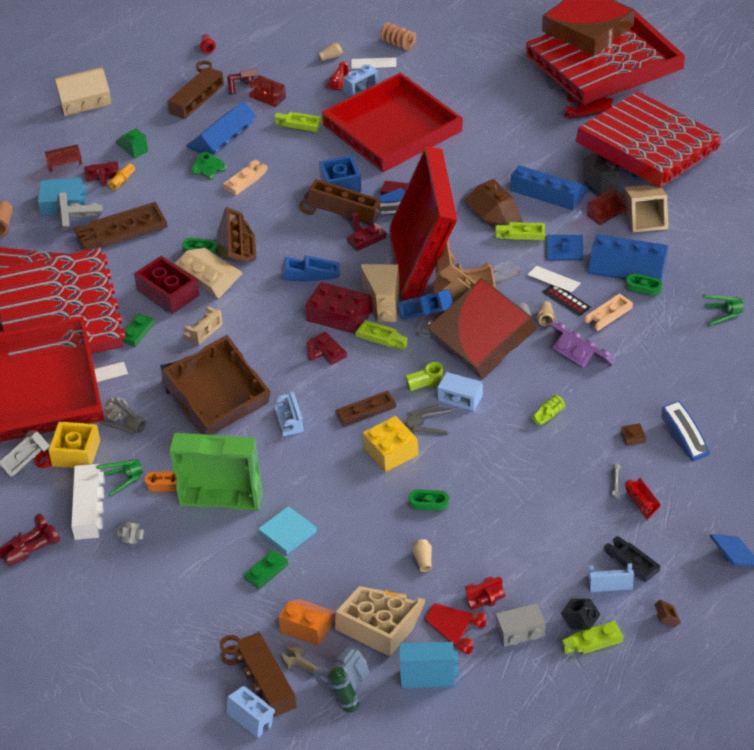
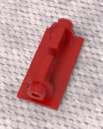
[326,61,352,91]
[625,477,661,519]

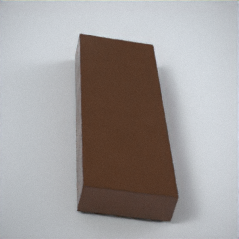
[335,391,396,427]

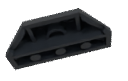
[583,153,619,199]

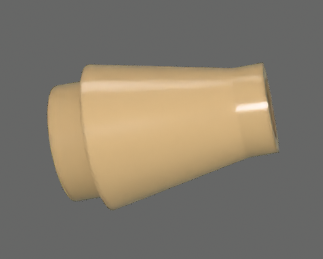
[318,42,343,61]
[537,301,556,327]
[411,539,432,572]

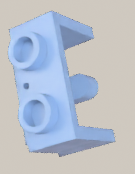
[342,64,378,97]

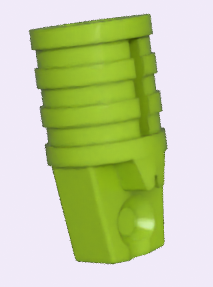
[531,394,565,426]

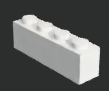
[72,464,105,540]

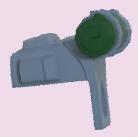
[313,647,369,712]

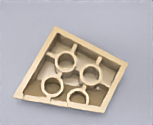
[335,586,425,656]

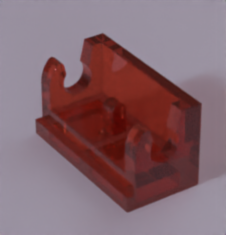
[249,75,286,107]
[45,144,82,172]
[587,188,627,225]

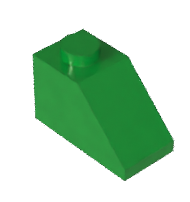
[116,128,148,159]

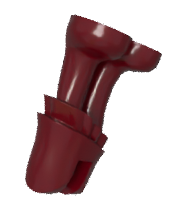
[0,513,60,566]

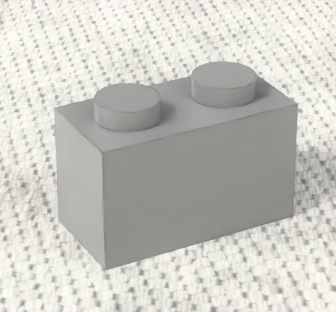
[496,603,546,647]

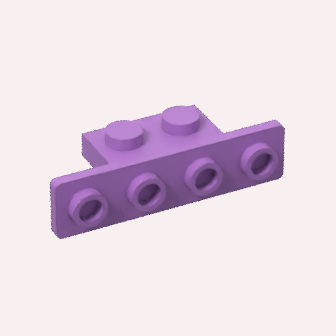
[549,321,614,368]

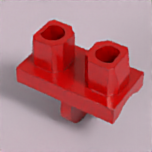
[465,576,506,610]

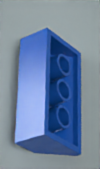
[186,100,256,155]
[511,165,589,211]
[588,234,668,281]

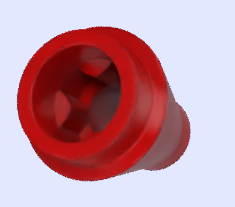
[200,34,216,54]

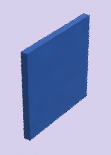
[547,235,584,260]
[709,534,754,567]

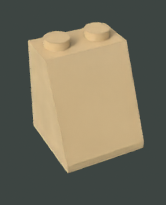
[624,184,668,233]
[361,264,400,322]

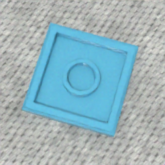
[259,506,317,555]

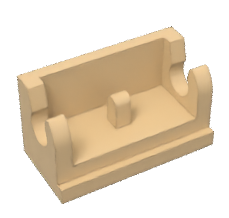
[183,306,223,345]

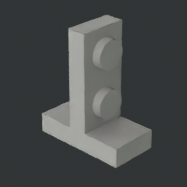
[57,193,103,231]
[0,430,50,477]

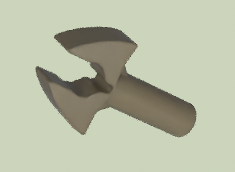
[281,647,319,675]

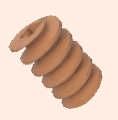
[381,22,417,51]

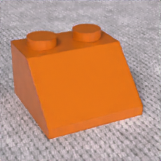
[279,599,336,646]

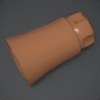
[0,200,13,238]

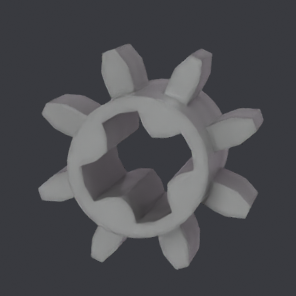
[104,397,128,421]
[117,521,144,544]

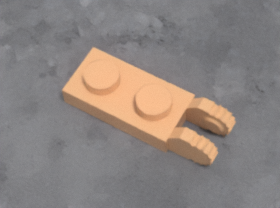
[223,160,268,195]

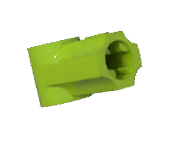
[405,362,444,391]

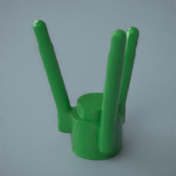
[703,294,744,326]
[96,459,143,496]

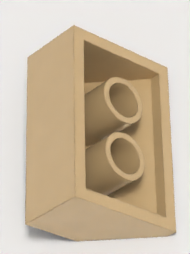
[55,67,112,116]
[175,248,243,299]

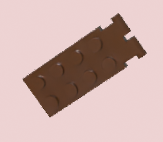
[73,202,168,251]

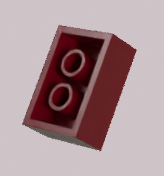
[134,255,200,314]
[305,282,372,334]

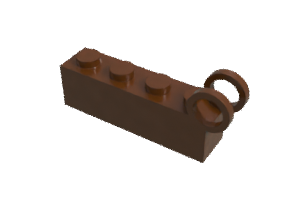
[167,60,224,120]
[299,179,381,225]
[220,632,297,718]

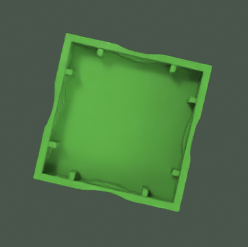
[170,433,263,511]

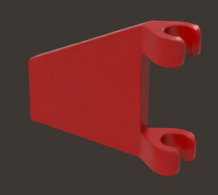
[564,92,613,119]
[425,603,487,654]

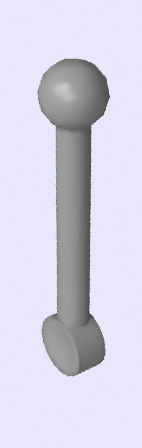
[612,463,621,499]

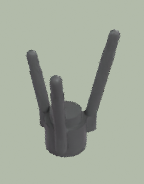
[98,399,146,434]
[407,404,452,435]

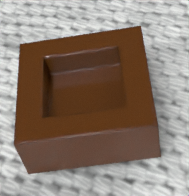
[621,423,646,446]
[654,599,681,627]

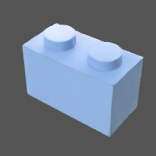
[438,372,483,411]

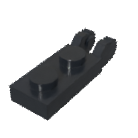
[604,536,661,582]

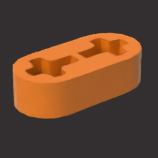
[144,471,177,491]

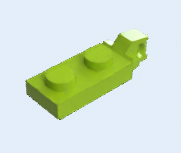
[274,112,322,132]
[495,222,545,240]
[356,320,408,350]
[562,621,624,654]

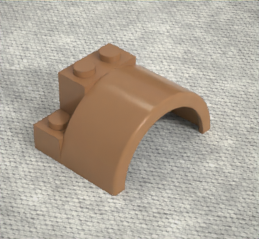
[433,239,496,303]

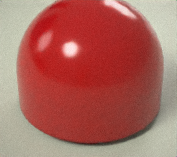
[35,450,52,468]

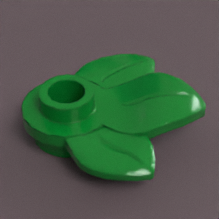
[191,152,226,180]

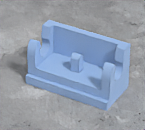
[274,392,304,436]
[588,563,634,592]
[226,686,275,738]

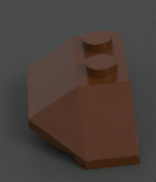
[464,179,523,225]
[217,207,256,262]

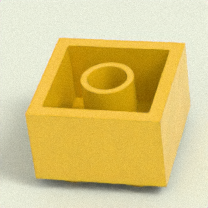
[362,416,419,472]
[49,422,100,468]

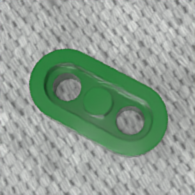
[182,238,218,254]
[626,274,663,296]
[408,489,449,511]

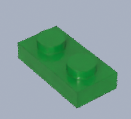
[123,313,155,347]
[244,550,288,590]

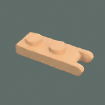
[584,294,633,331]

